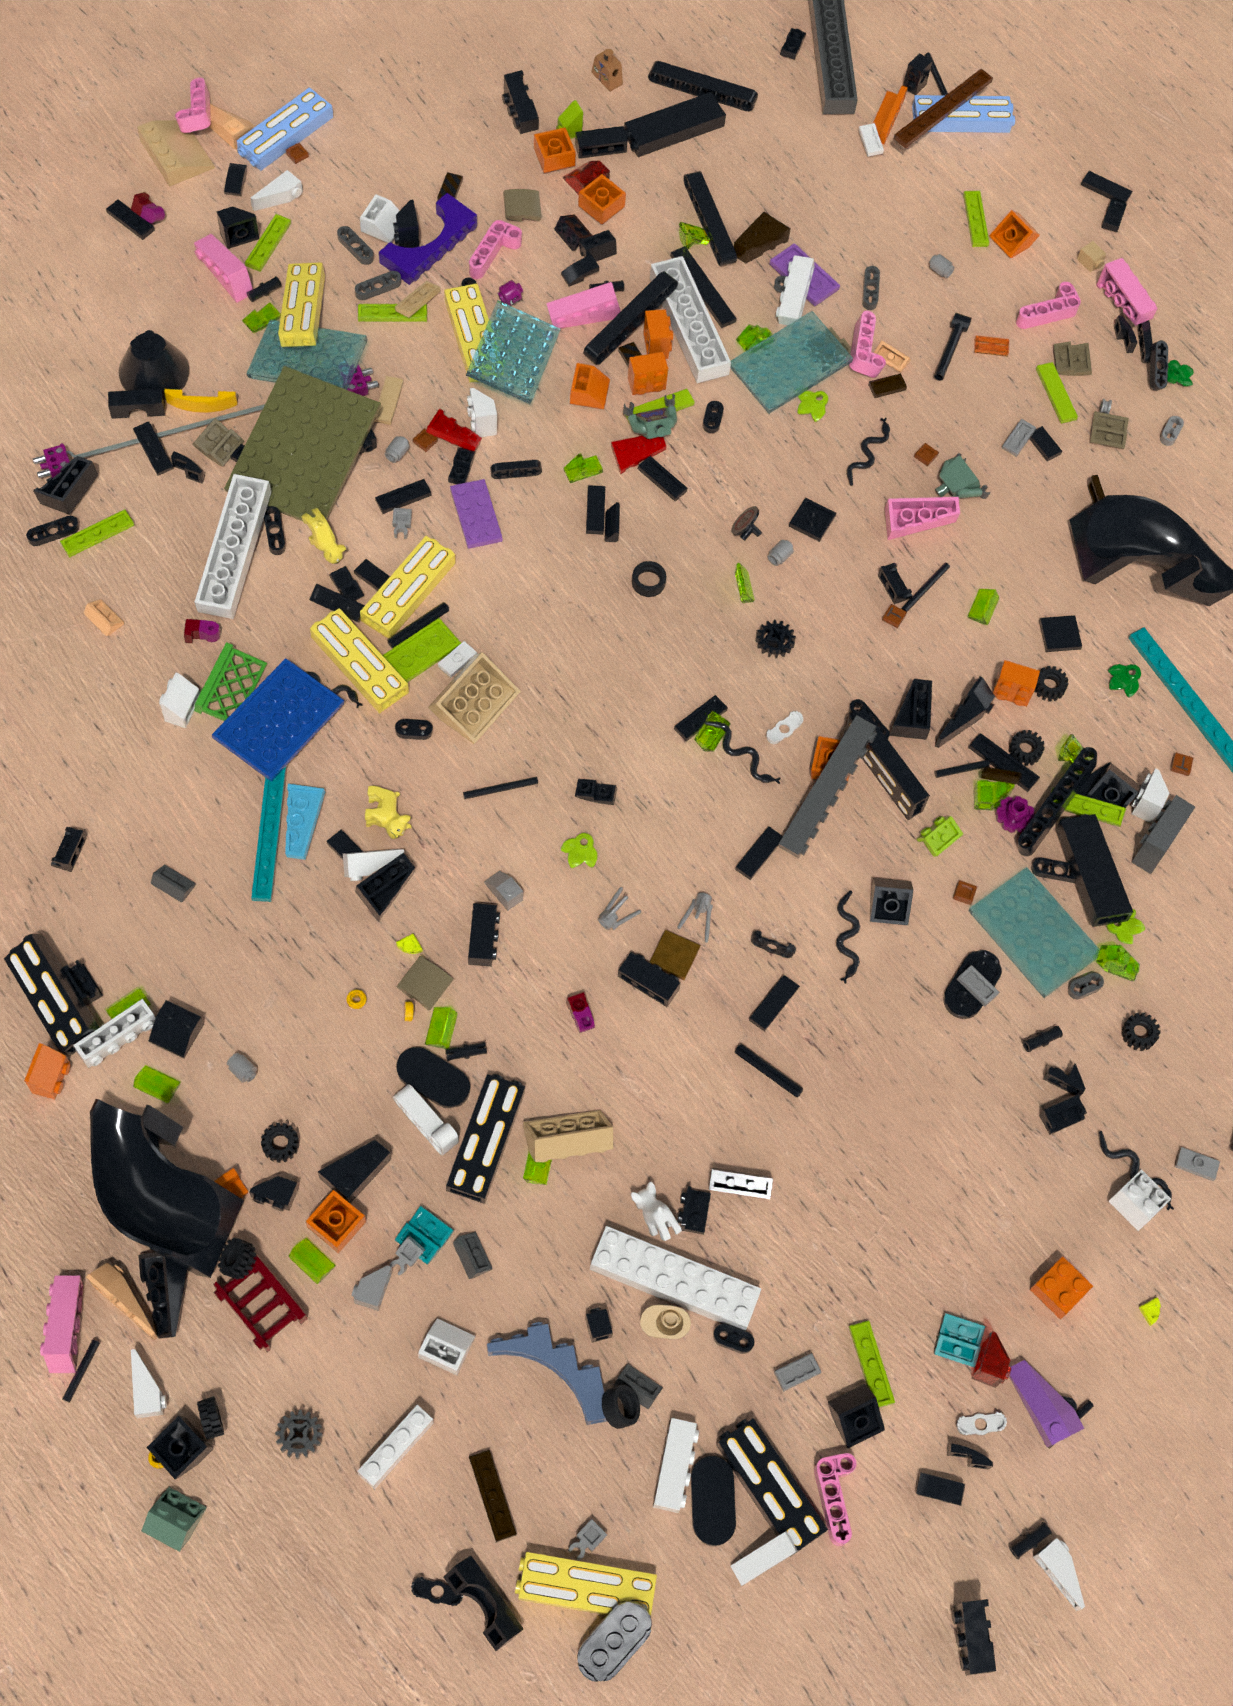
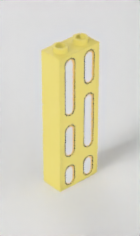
[278,263,325,347]
[444,284,503,383]
[360,536,455,638]
[310,608,409,714]
[515,1552,657,1616]

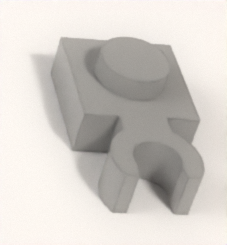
[392,508,412,539]
[390,1236,425,1275]
[568,1519,607,1561]

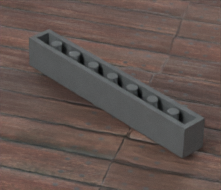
[779,715,877,859]

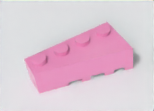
[194,234,253,303]
[1096,258,1158,325]
[546,282,621,329]
[885,497,960,540]
[40,1276,83,1373]

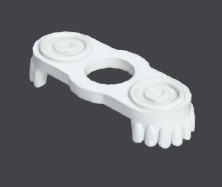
[766,711,803,744]
[956,1412,1007,1435]

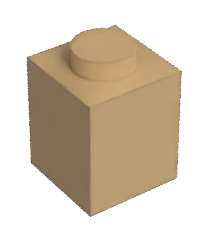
[1077,241,1106,272]

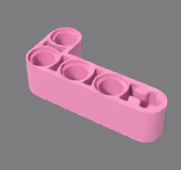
[175,78,211,133]
[469,220,522,279]
[1016,282,1081,329]
[849,311,886,378]
[814,1453,857,1546]

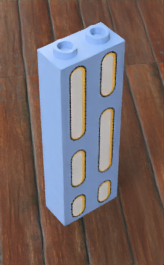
[237,87,333,171]
[912,95,1015,133]

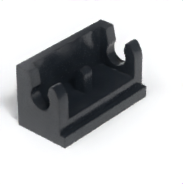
[578,230,617,261]
[878,563,912,605]
[51,827,87,872]
[63,960,103,1006]
[1039,1095,1087,1135]

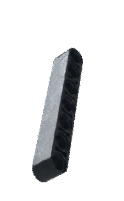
[648,61,758,112]
[683,171,737,266]
[583,271,678,365]
[1018,747,1097,856]

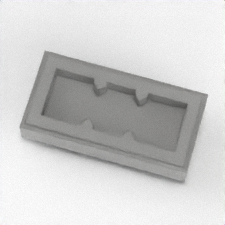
[1002,419,1036,457]
[957,965,1000,1007]
[1175,1147,1220,1181]
[774,1353,821,1392]

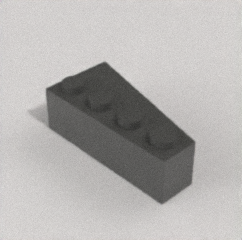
[1132,795,1195,874]

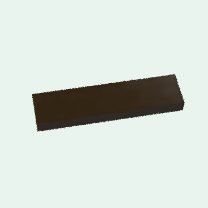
[469,1450,517,1543]

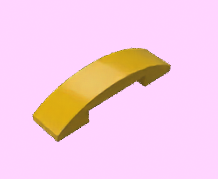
[164,389,238,413]

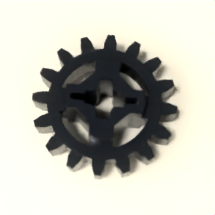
[755,620,796,658]

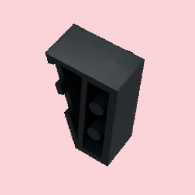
[502,70,539,134]
[355,853,415,922]
[318,1140,391,1204]
[952,1599,996,1676]

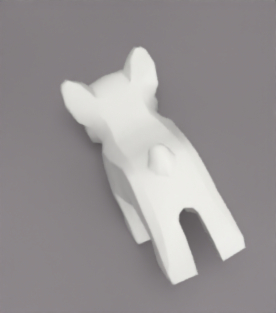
[631,1182,682,1241]

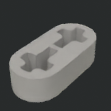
[1160,416,1184,446]

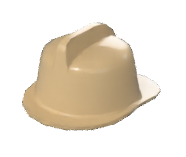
[640,1305,691,1339]

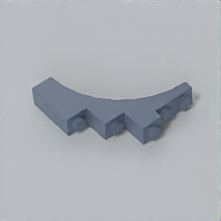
[487,1322,607,1425]

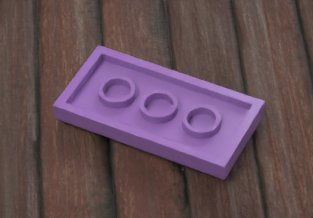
[769,243,840,306]
[450,479,503,549]

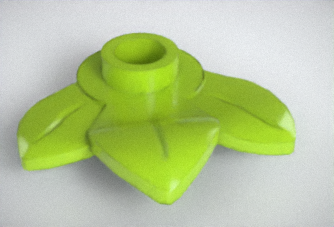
[798,391,828,422]
[561,833,598,868]
[1106,909,1145,944]

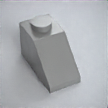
[484,871,523,911]
[352,1265,392,1311]

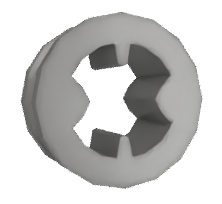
[1099,399,1112,414]

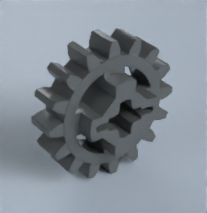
[275,1410,323,1459]

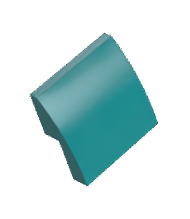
[395,1206,455,1265]
[934,1313,986,1368]

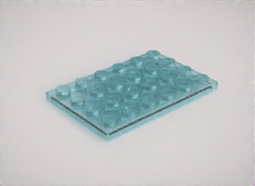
[466,300,560,404]
[730,311,853,414]
[246,320,368,390]
[969,867,1103,998]

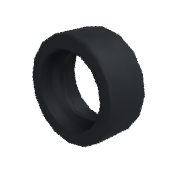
[632,561,667,597]
[602,1385,640,1429]

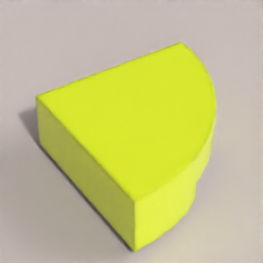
[396,934,423,954]
[1139,1297,1161,1326]

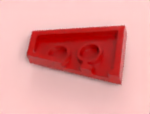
[426,409,482,451]
[611,435,666,474]

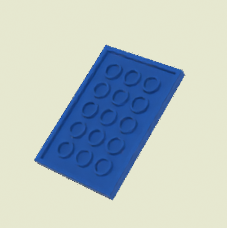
[212,658,344,782]

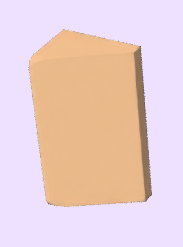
[874,340,911,373]
[84,599,125,636]

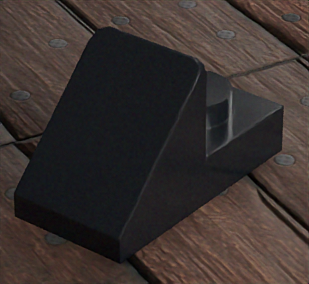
[1043,1063,1086,1097]

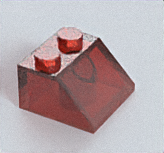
[563,160,610,195]
[971,1331,1011,1388]

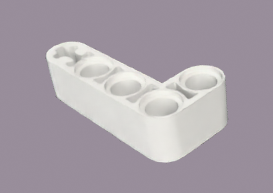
[393,1084,459,1156]

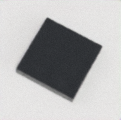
[789,497,837,542]
[1039,615,1082,652]

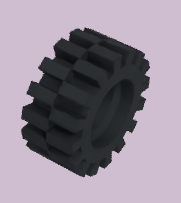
[1034,666,1069,702]
[1008,730,1045,766]
[1121,1013,1161,1051]
[261,1123,299,1163]
[218,1238,256,1279]
[197,1396,224,1440]

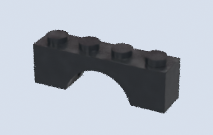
[443,1556,524,1651]

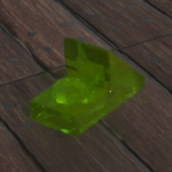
[679,222,710,249]
[563,453,603,483]
[1058,734,1092,774]

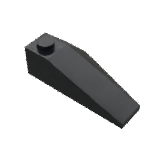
[138,1252,187,1339]

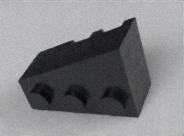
[33,456,98,515]
[890,679,932,740]

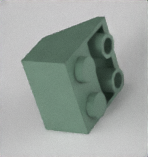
[141,1487,207,1552]

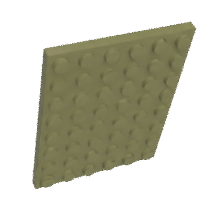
[224,366,381,521]

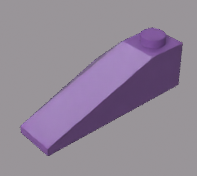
[1005,1360,1085,1447]

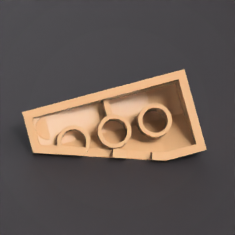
[209,103,256,149]
[86,1263,157,1340]

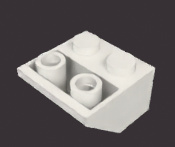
[360,194,400,243]
[467,388,497,437]
[159,673,200,728]
[1131,768,1169,824]
[1109,1169,1171,1231]
[418,1319,475,1375]

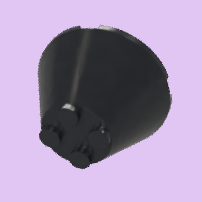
[118,330,189,400]

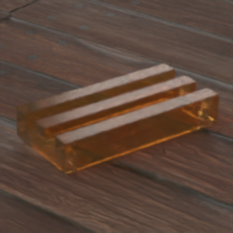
[974,335,1009,357]

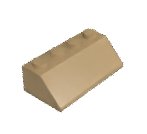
[523,1110,613,1162]

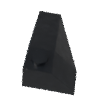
[935,676,995,748]

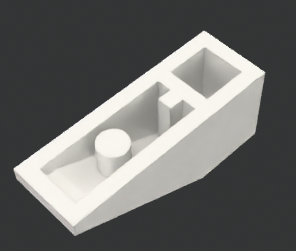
[251,170,303,211]
[343,849,404,881]
[131,1349,167,1418]
[1033,1538,1085,1611]

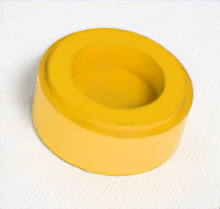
[404,1001,413,1021]

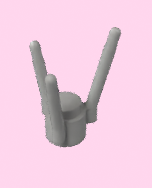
[598,887,641,930]
[677,893,713,943]

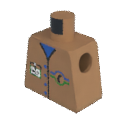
[591,49,623,92]

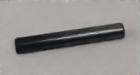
[387,602,449,648]
[735,1044,803,1098]

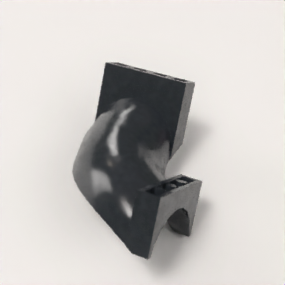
[1070,495,1233,606]
[90,1099,244,1278]

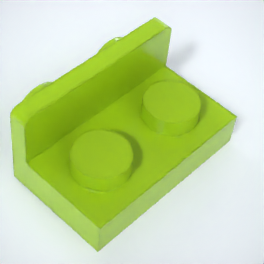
[916,816,963,857]

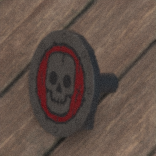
[731,506,762,541]

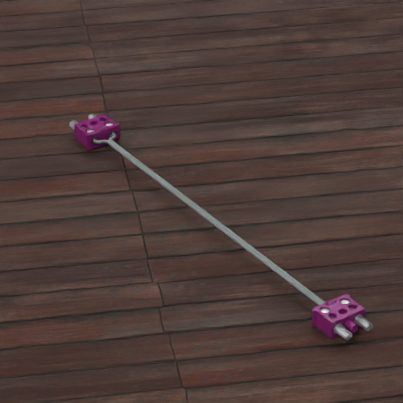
[33,365,378,478]

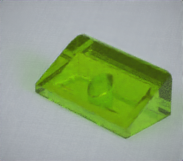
[735,563,755,603]
[968,589,999,625]
[694,711,731,752]
[104,987,151,1020]
[425,1007,458,1049]
[133,1065,181,1103]
[523,1152,552,1185]
[289,1238,336,1284]

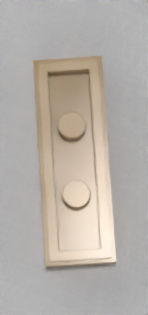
[395,280,440,317]
[374,376,403,425]

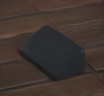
[604,502,620,542]

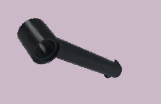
[934,313,972,381]

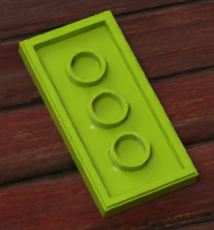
[382,618,461,683]

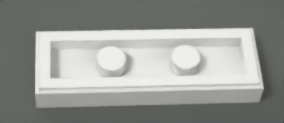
[731,1531,798,1586]

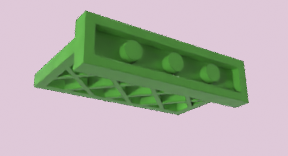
[194,642,267,721]

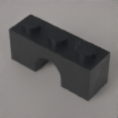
[108,389,165,419]

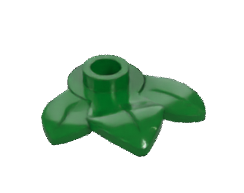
[1167,360,1194,386]
[1108,664,1141,698]

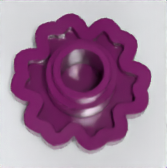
[995,796,1035,833]

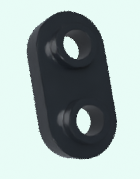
[703,401,724,433]
[395,719,433,740]
[713,1324,755,1354]

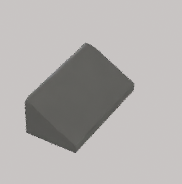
[151,864,196,902]
[453,1232,493,1279]
[614,1364,663,1409]

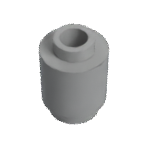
[929,254,955,278]
[384,436,410,463]
[768,540,794,566]
[227,1053,257,1083]

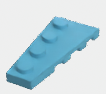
[285,784,325,860]

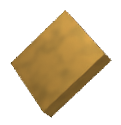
[649,930,701,981]

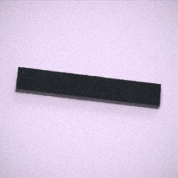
[670,246,737,328]

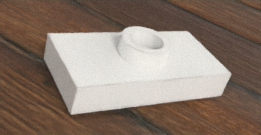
[858,123,884,157]
[438,641,477,678]

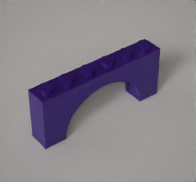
[379,193,477,285]

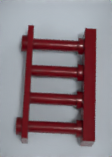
[213,1255,307,1353]

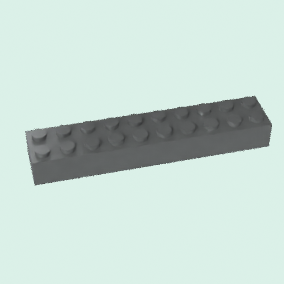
[808,0,858,114]

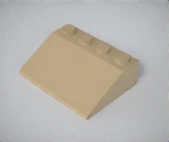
[137,120,215,187]
[428,652,521,744]

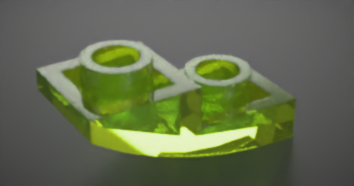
[242,302,281,333]

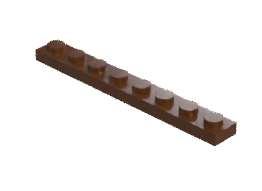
[893,69,993,148]

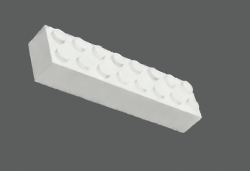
[650,256,731,383]
[194,474,272,619]
[590,1226,761,1331]

